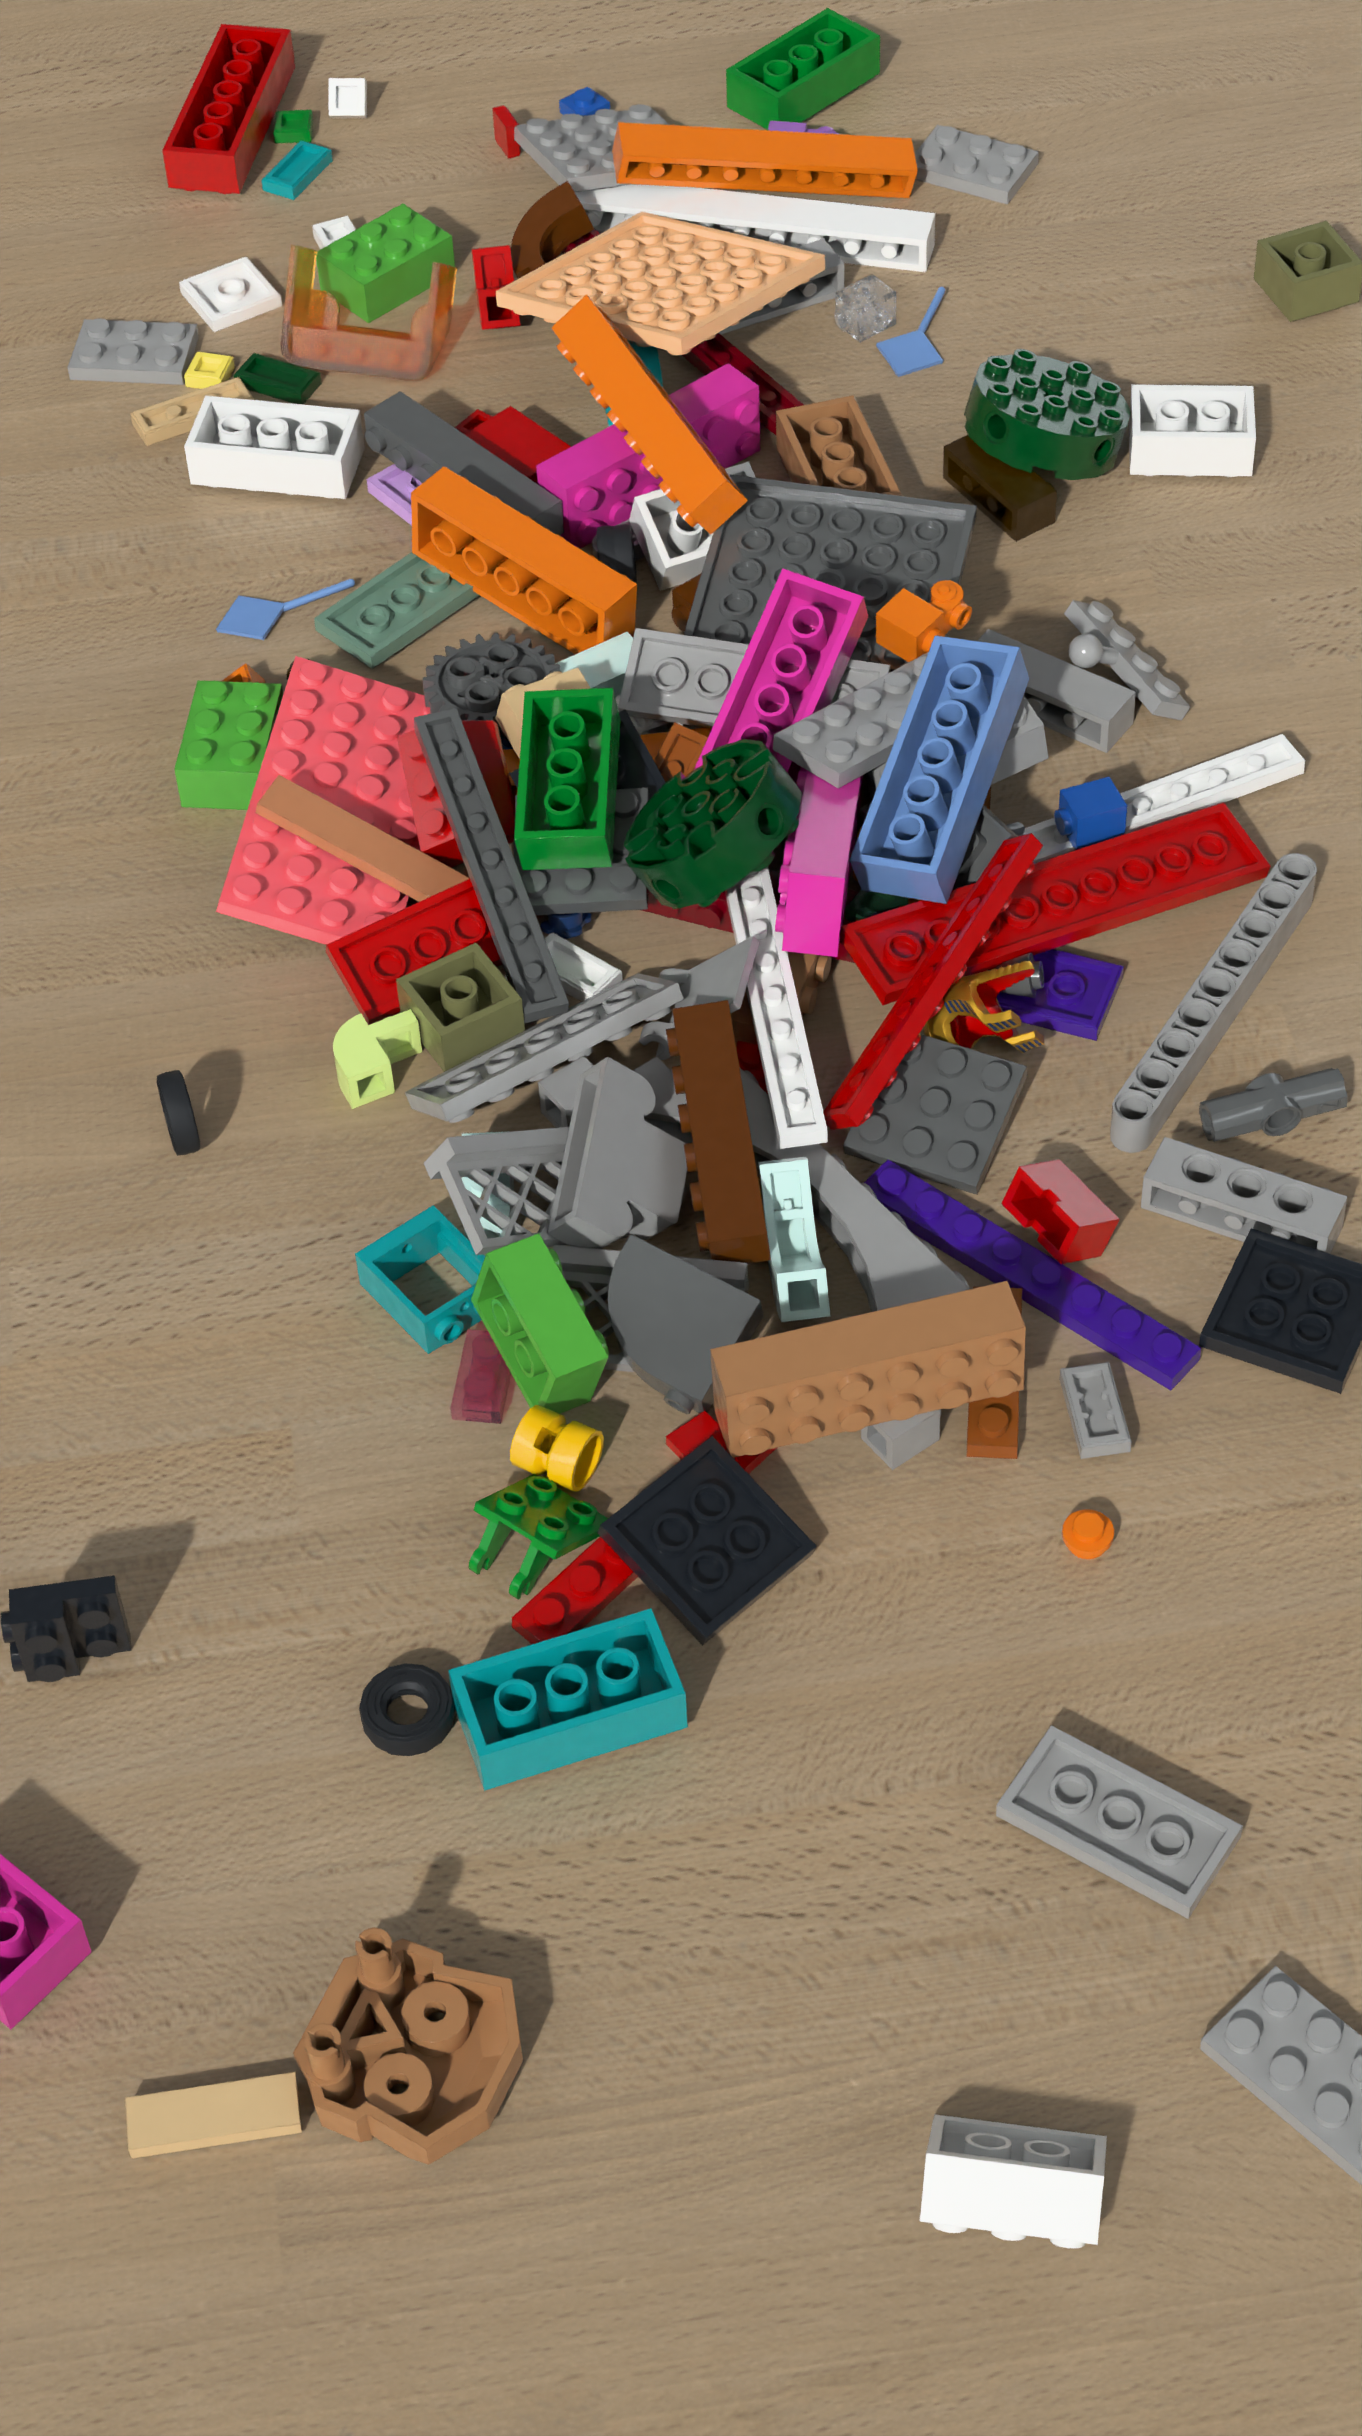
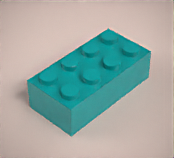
[448,1608,688,1791]

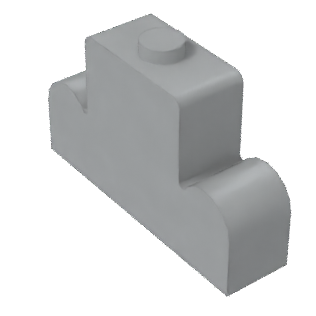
[548,1057,687,1249]

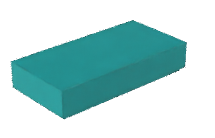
[261,140,333,200]

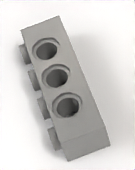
[1141,1137,1348,1254]

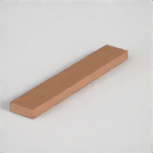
[255,775,470,902]

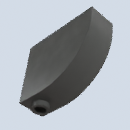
[608,1234,764,1414]

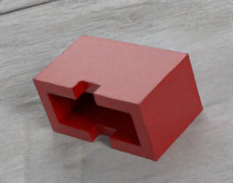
[1001,1159,1120,1264]

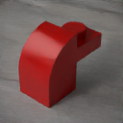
[471,245,520,330]

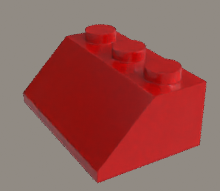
[397,720,515,868]

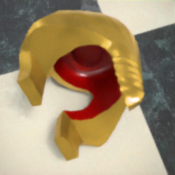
[923,961,1045,1053]

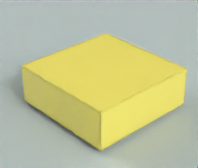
[184,352,235,389]

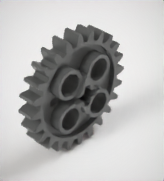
[423,633,560,738]

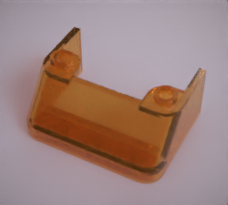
[280,245,457,381]

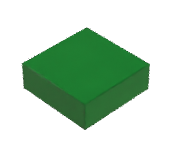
[274,110,313,144]

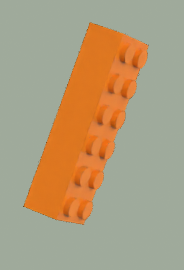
[411,466,637,654]

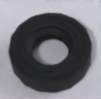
[156,1070,200,1156]
[359,1663,455,1756]

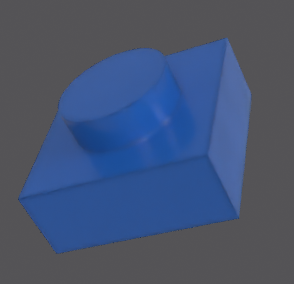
[559,86,610,116]

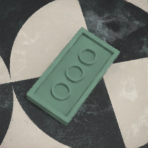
[314,552,479,669]

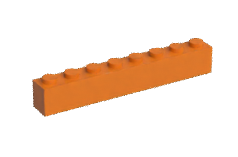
[612,122,918,198]
[551,294,748,535]

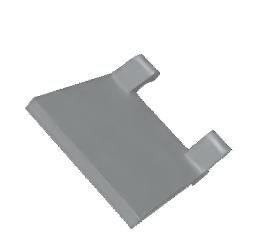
[639,936,760,1060]

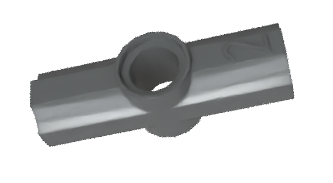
[1199,1068,1348,1142]

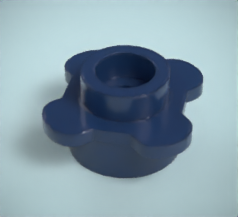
[540,912,592,939]

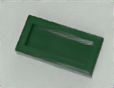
[233,353,322,405]

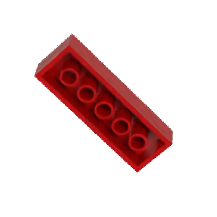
[162,24,295,194]

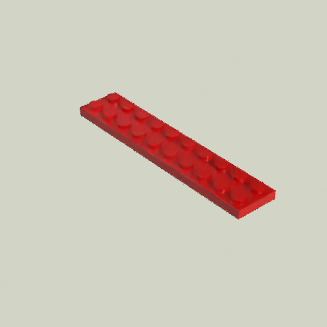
[840,802,1271,1005]

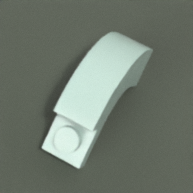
[758,1157,831,1322]

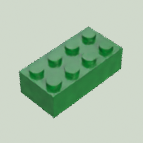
[726,8,880,130]
[514,688,620,870]

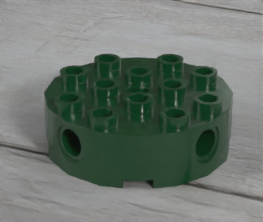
[964,349,1131,480]
[624,739,802,909]

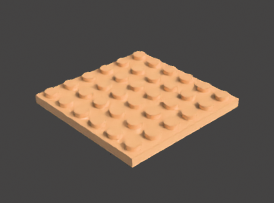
[496,212,825,355]

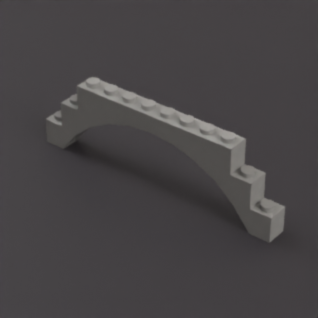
[538,1056,970,1470]

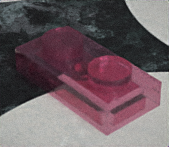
[450,1329,511,1424]

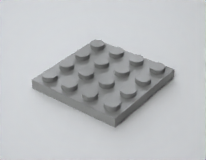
[514,104,669,192]

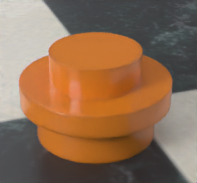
[1062,1509,1114,1559]

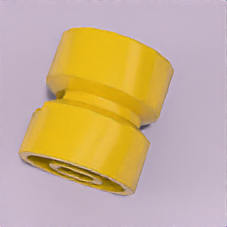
[510,1405,604,1492]

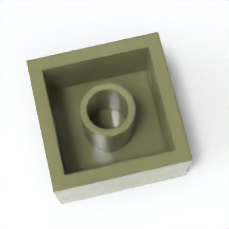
[1254,221,1362,322]
[396,943,525,1072]

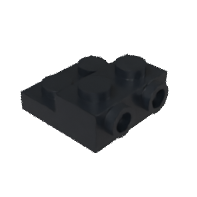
[1,1575,131,1682]

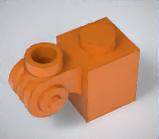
[876,580,972,662]

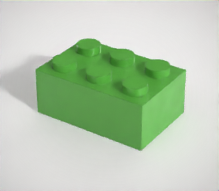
[315,203,456,323]
[174,680,283,810]
[471,1233,609,1414]

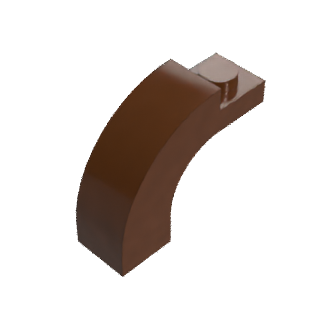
[511,181,594,279]

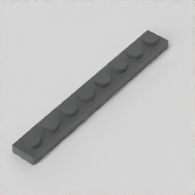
[413,708,569,1023]

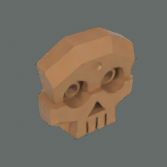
[293,1927,523,2165]

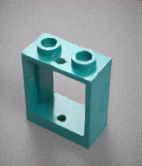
[355,1205,485,1354]

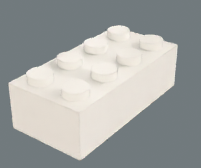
[184,396,365,499]

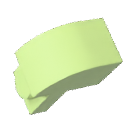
[333,1009,422,1109]

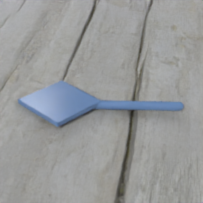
[876,287,945,377]
[216,579,355,640]

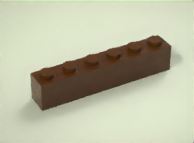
[666,1000,771,1264]

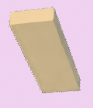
[130,377,254,446]
[125,2072,302,2159]

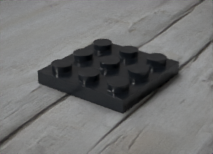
[1199,1228,1362,1394]
[597,1436,817,1646]

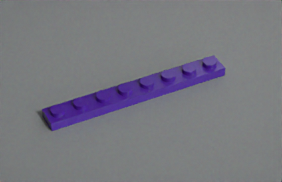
[864,1160,1201,1391]

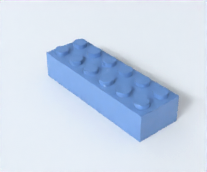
[849,635,1029,904]

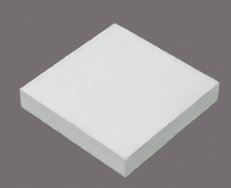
[179,257,282,332]

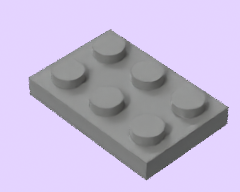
[915,125,1039,205]
[68,318,199,385]

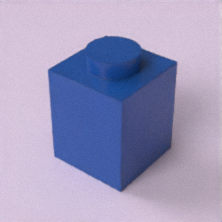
[1054,777,1127,850]

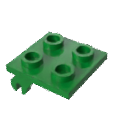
[468,1474,608,1600]

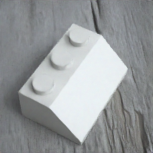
[920,2114,1107,2248]

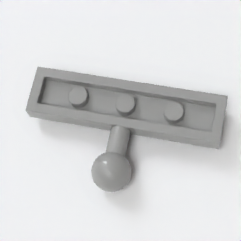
[1064,600,1190,720]

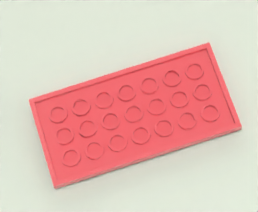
[216,656,430,945]

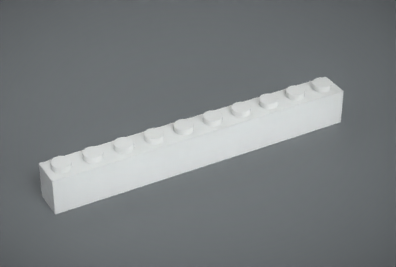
[575,184,935,272]

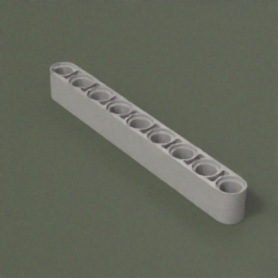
[1110,853,1317,1153]

